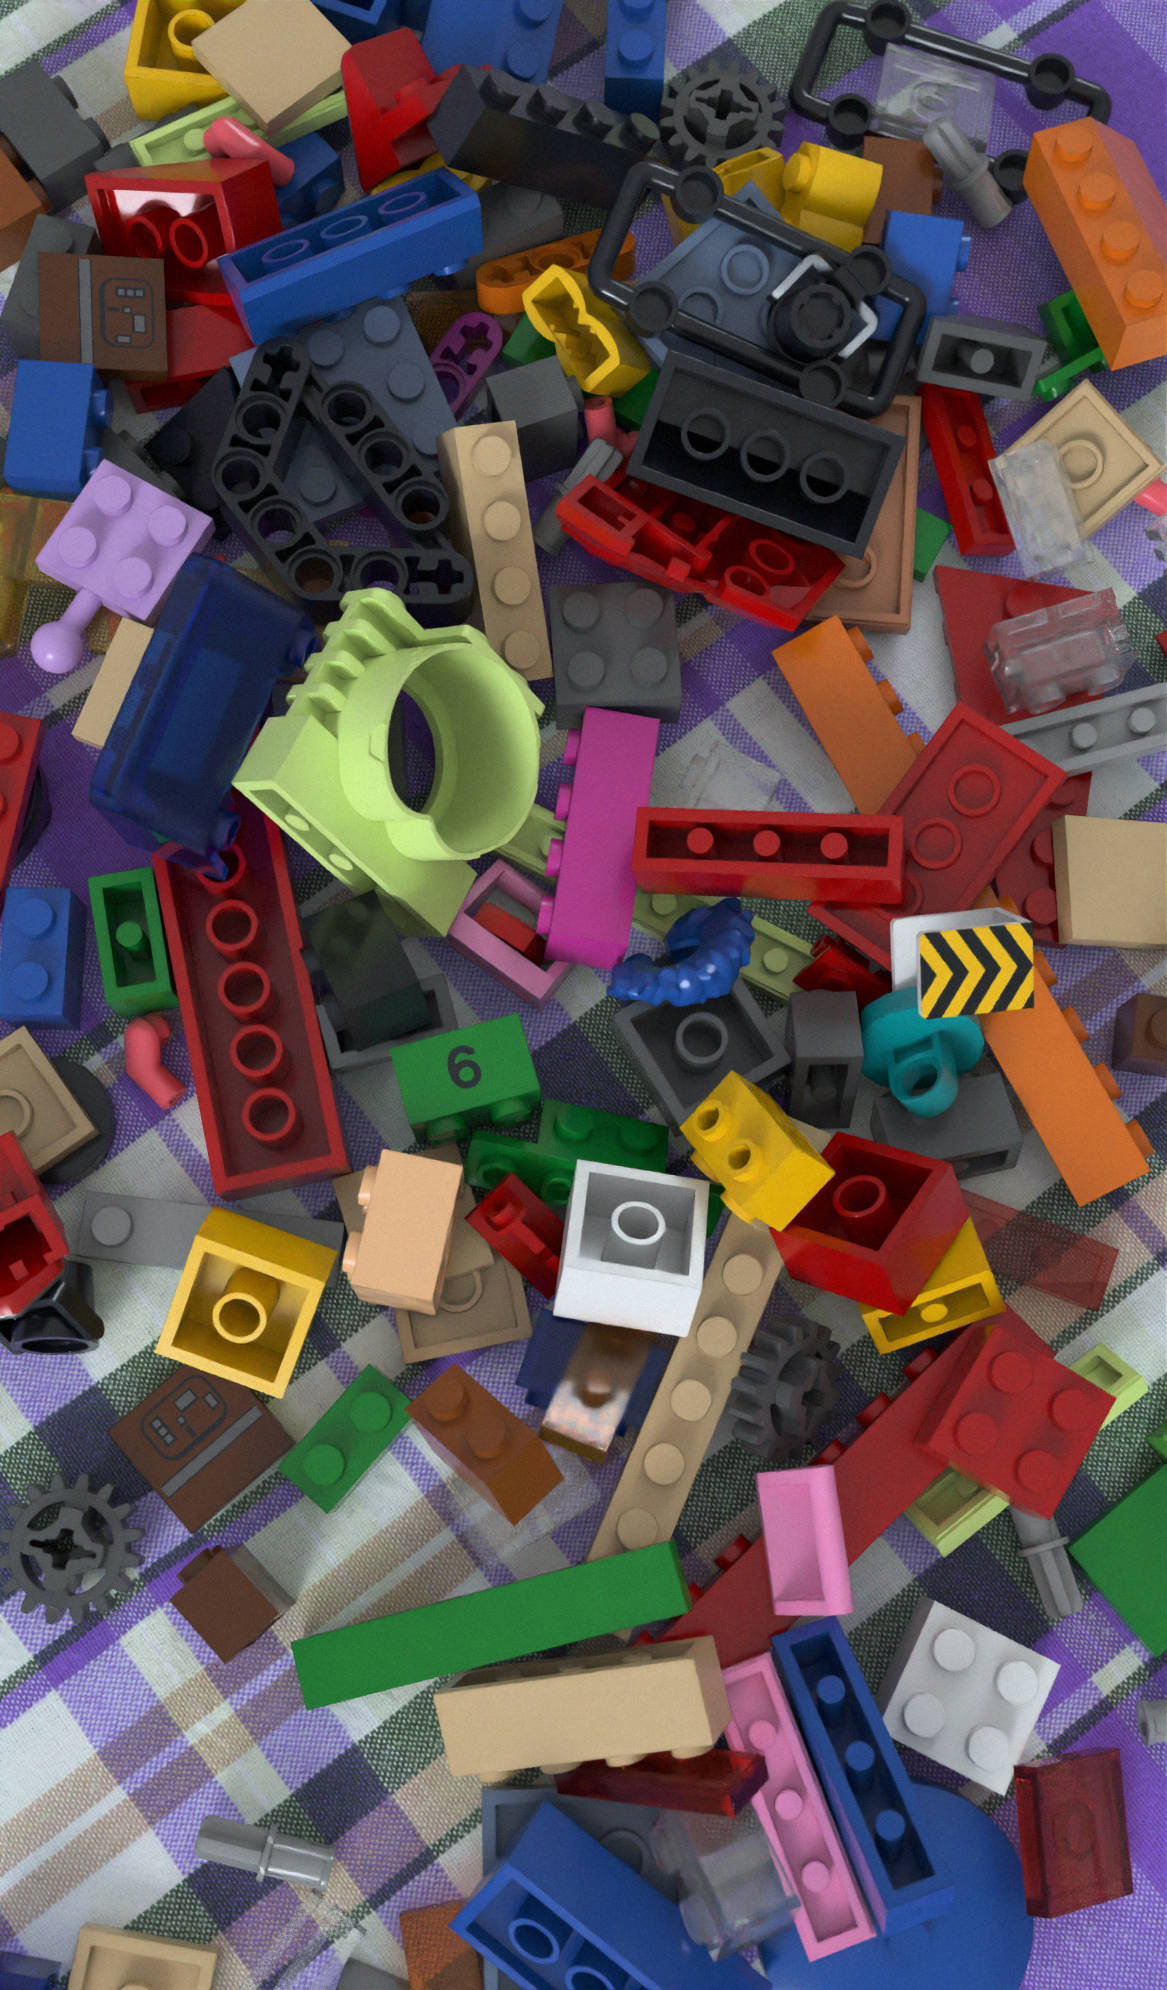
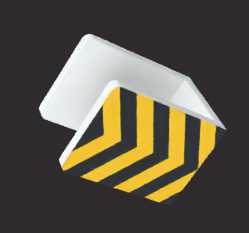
[890,907,1034,1019]

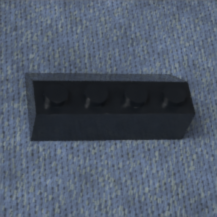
[625,349,908,560]

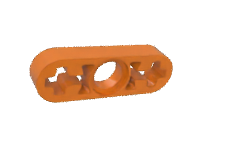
[476,228,636,315]

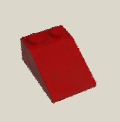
[84,158,283,307]

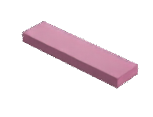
[721,1651,877,1962]

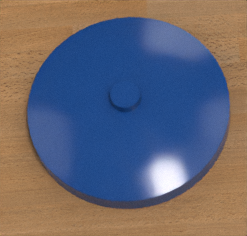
[754,1775,1034,1990]

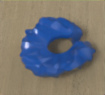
[606,897,755,1007]

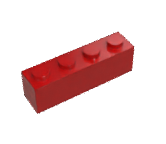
[124,304,358,414]
[631,807,906,904]

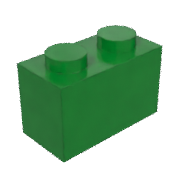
[87,866,180,1018]
[277,1364,413,1514]

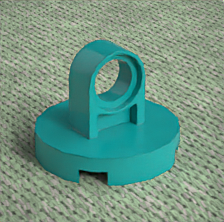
[860,987,985,1119]

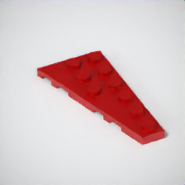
[932,565,1116,950]

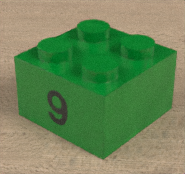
[389,1013,541,1149]

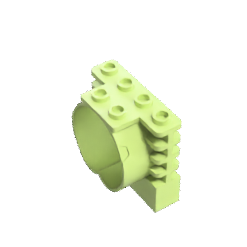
[231,587,545,938]

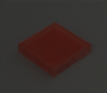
[1013,1747,1134,1919]

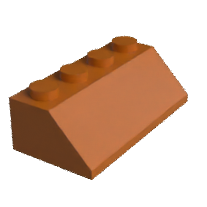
[1022,116,1167,371]

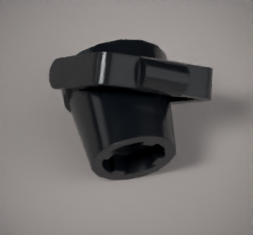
[766,251,881,366]
[0,1260,105,1355]

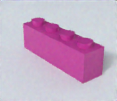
[535,706,660,970]

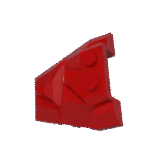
[555,442,846,632]

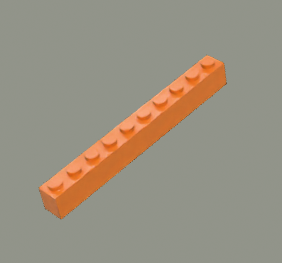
[771,614,1155,1208]

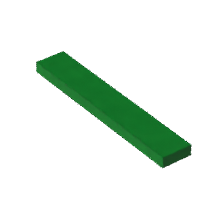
[290,1539,694,1711]

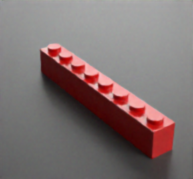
[625,1300,1057,1669]

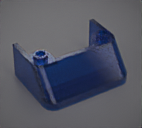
[88,552,323,881]

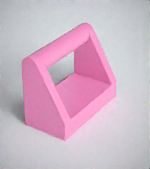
[440,858,577,1013]
[754,1464,855,1616]

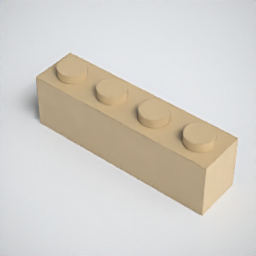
[435,420,554,681]
[433,1635,732,1782]

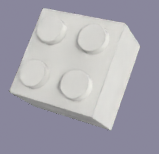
[553,1159,710,1337]
[874,1595,1061,1796]

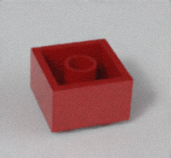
[768,1131,970,1317]
[912,1324,1117,1521]

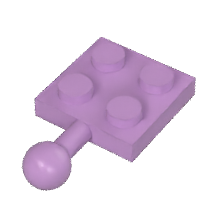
[30,459,216,674]

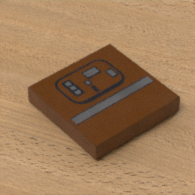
[38,252,168,382]
[107,1364,297,1534]

